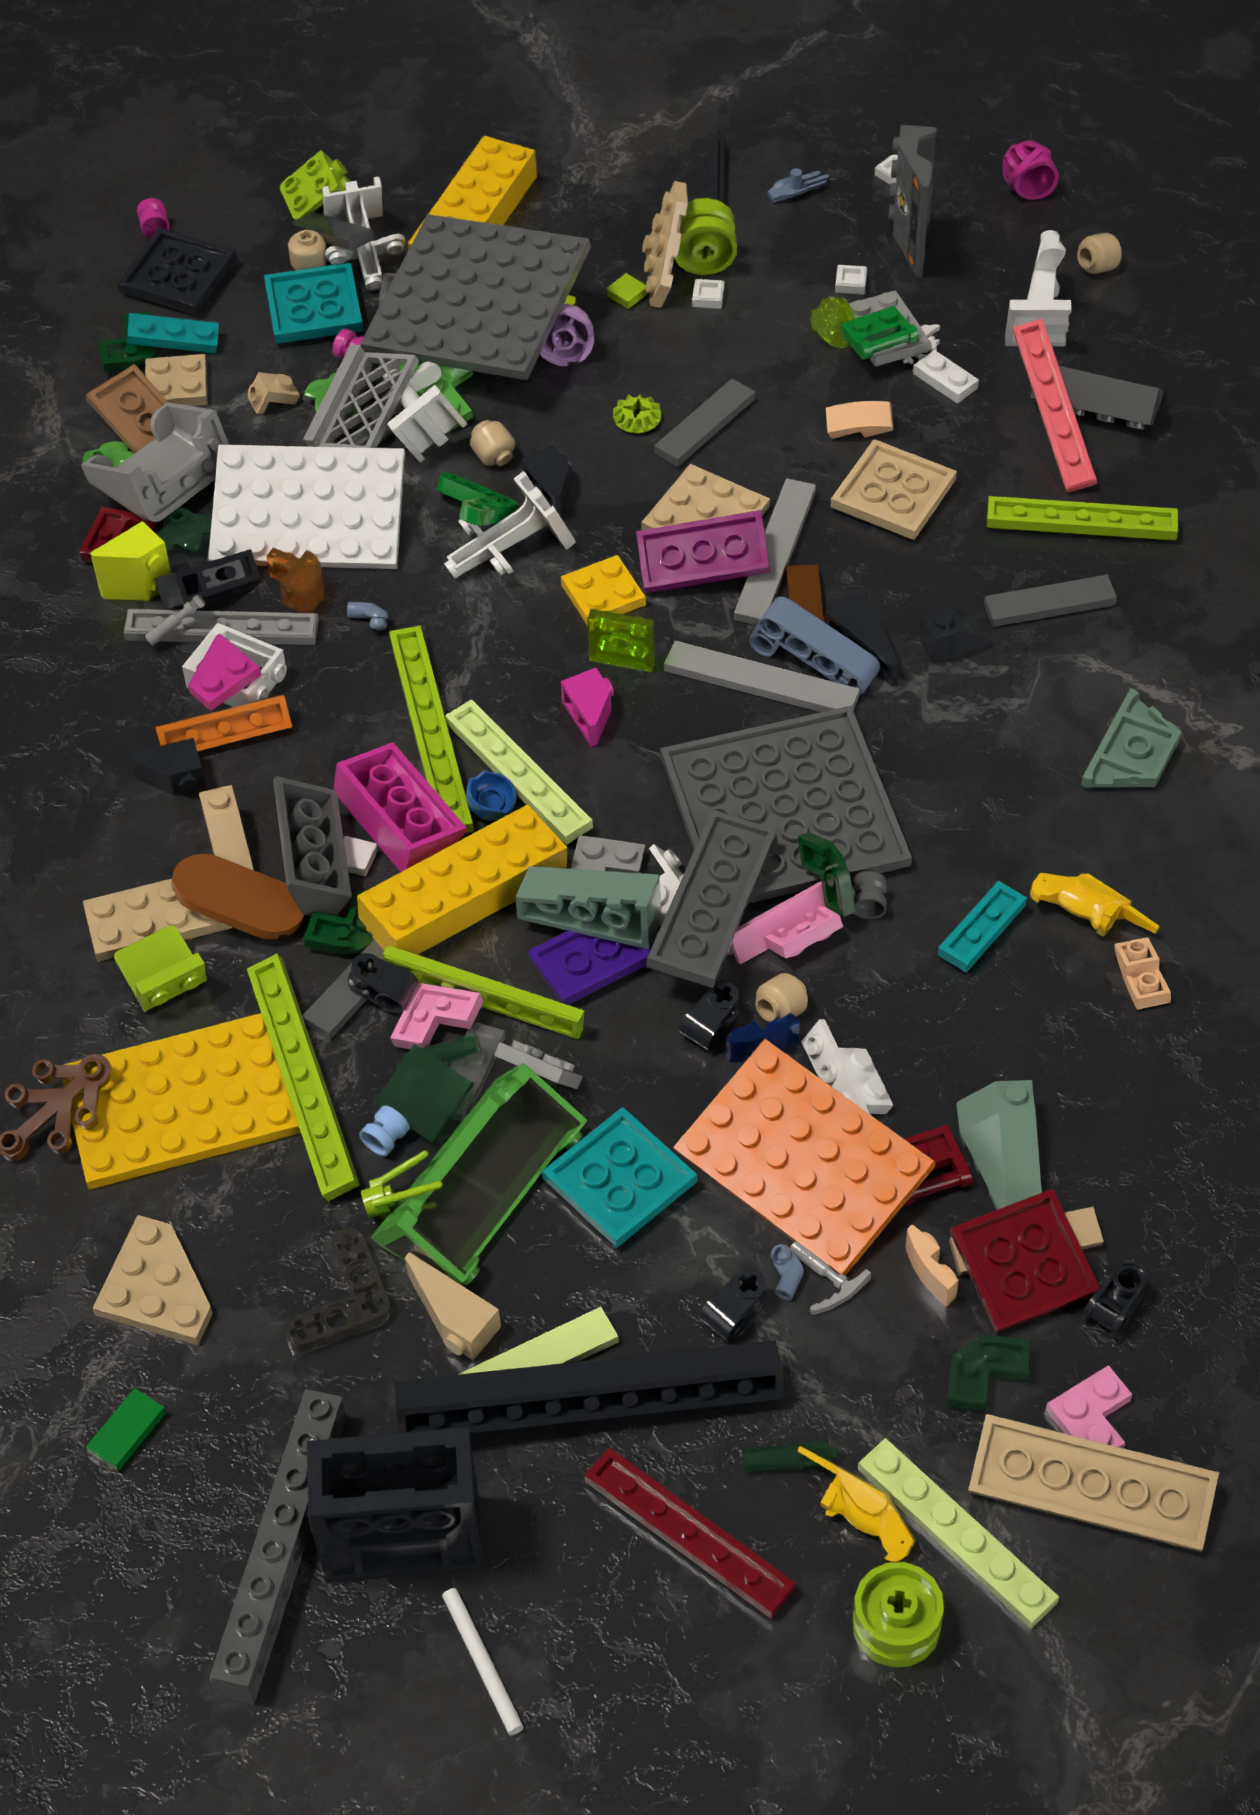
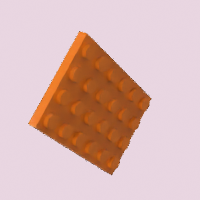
[673,1039,936,1276]

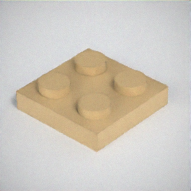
[145,354,208,406]

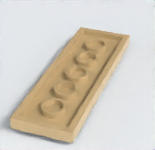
[968,1414,1219,1552]

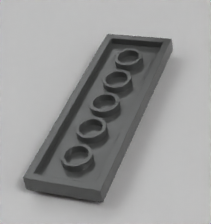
[646,809,777,988]

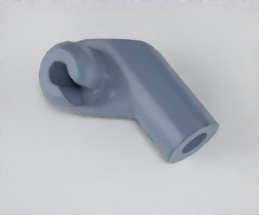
[347,602,389,630]
[771,1244,804,1301]

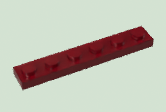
[584,1447,796,1619]

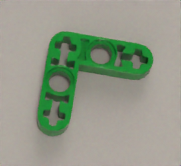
[436,472,519,526]

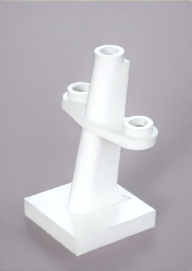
[322,177,406,290]
[1005,230,1071,346]
[371,362,468,462]
[444,471,576,579]

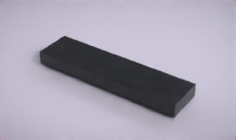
[290,212,374,251]

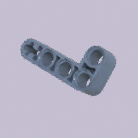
[749,597,880,695]

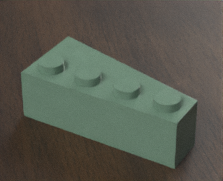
[515,866,662,949]

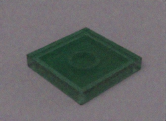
[374,1044,475,1144]

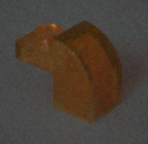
[266,547,325,613]

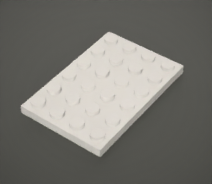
[208,445,405,569]

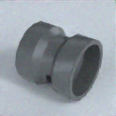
[853,871,887,919]

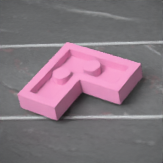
[390,983,483,1052]
[1046,1365,1132,1449]

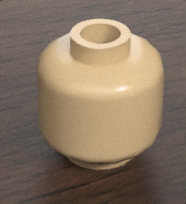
[288,230,327,270]
[1077,233,1122,274]
[470,420,515,466]
[755,973,808,1025]

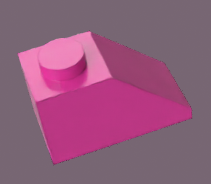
[561,667,614,747]

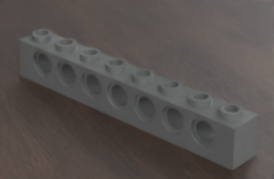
[209,1389,347,1705]

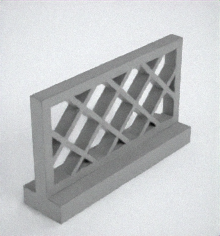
[303,345,419,448]

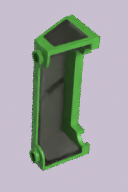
[371,1062,587,1286]

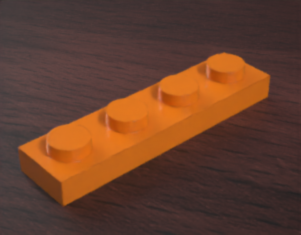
[155,695,292,751]

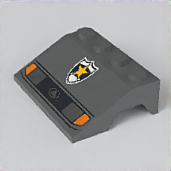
[888,125,937,277]

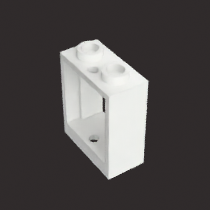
[182,623,287,707]

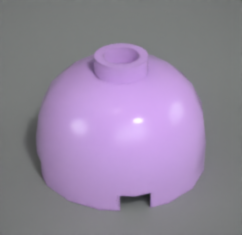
[540,304,594,366]

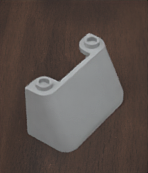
[81,402,229,522]

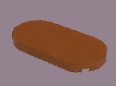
[171,854,304,939]

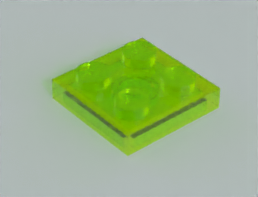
[587,609,655,672]

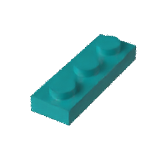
[127,313,219,354]
[938,881,1027,973]

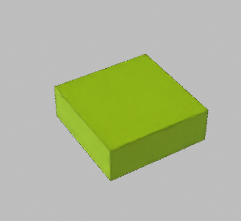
[606,273,648,309]

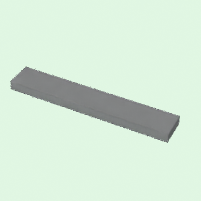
[734,478,816,625]
[124,609,319,645]
[664,641,860,712]

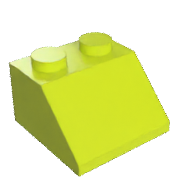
[90,521,171,601]

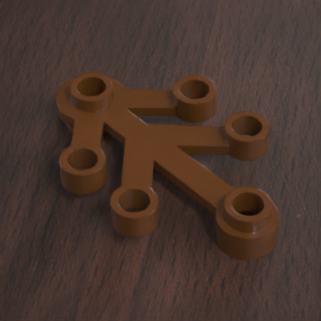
[0,1054,112,1162]

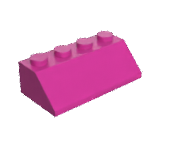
[333,742,467,872]

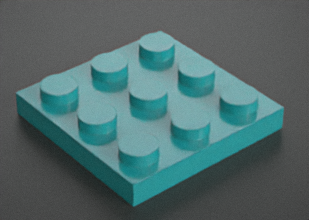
[264,262,364,344]
[542,1107,697,1248]

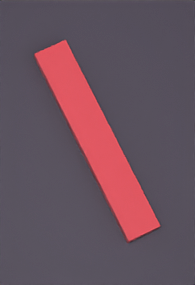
[1013,318,1097,493]

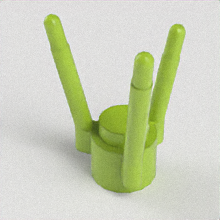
[361,1151,443,1219]

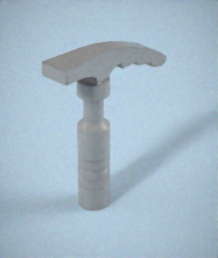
[145,595,205,646]
[790,1241,871,1315]

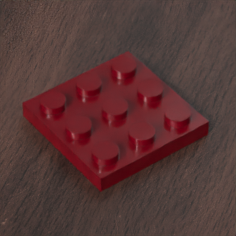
[949,1188,1100,1334]

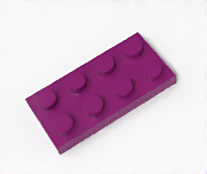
[636,510,770,593]

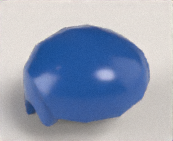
[466,770,516,821]

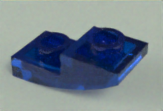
[726,1013,800,1063]

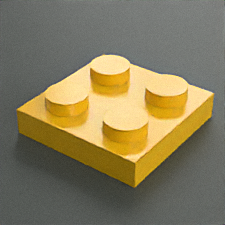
[561,555,646,627]

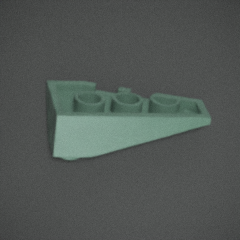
[956,1080,1042,1210]

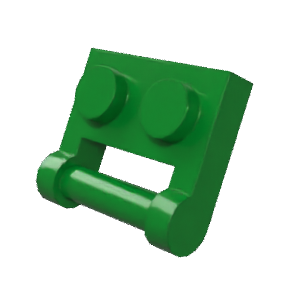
[841,306,919,360]

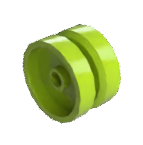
[674,198,737,275]
[853,1562,944,1668]

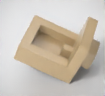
[248,372,300,414]

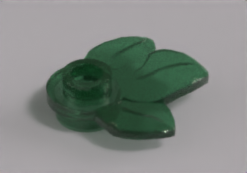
[157,508,212,552]

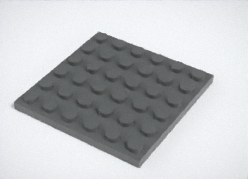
[360,214,591,380]
[660,706,912,904]

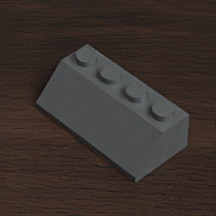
[1030,366,1164,430]
[273,776,352,916]

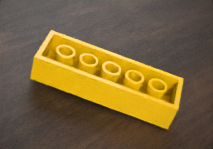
[408,136,537,251]
[357,804,567,955]

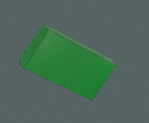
[86,1388,166,1472]

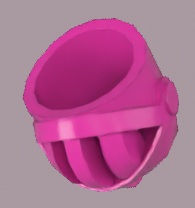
[1003,141,1059,200]

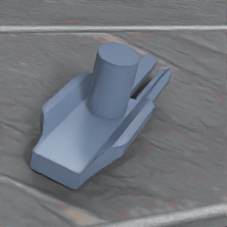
[768,168,829,203]

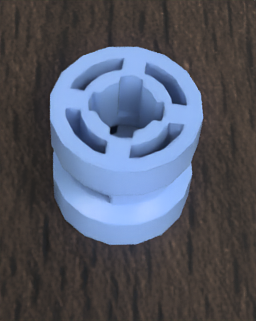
[359,1106,410,1157]

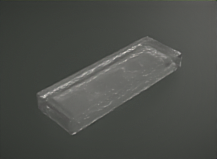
[432,1022,505,1121]

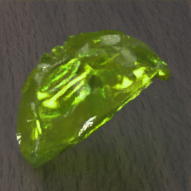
[810,296,854,348]

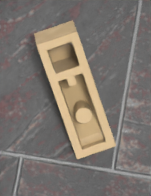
[199,785,254,870]
[405,1252,501,1360]

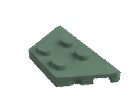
[1081,688,1181,787]

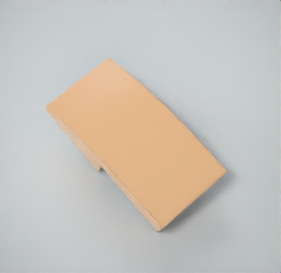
[826,401,893,439]
[1114,937,1171,1010]
[906,1224,958,1307]

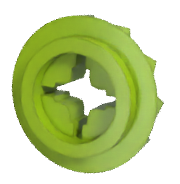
[613,393,662,433]

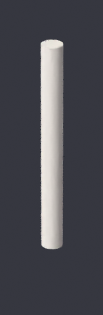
[442,1588,524,1735]

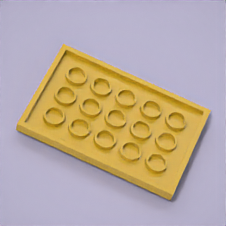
[63,1013,300,1190]

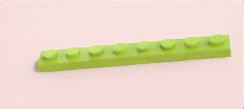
[389,625,473,833]
[247,954,360,1201]

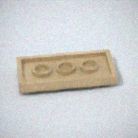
[83,879,232,962]

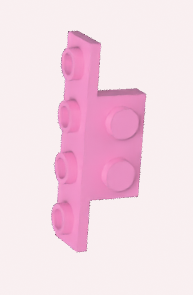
[731,881,843,964]

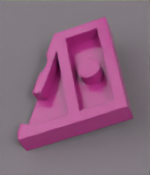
[188,633,261,711]

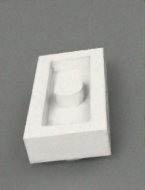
[913,350,979,404]

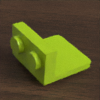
[280,150,351,221]
[114,925,207,1012]

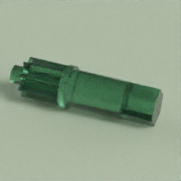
[397,1034,482,1073]
[743,1440,838,1472]

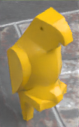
[1030,873,1159,937]
[798,1446,916,1562]

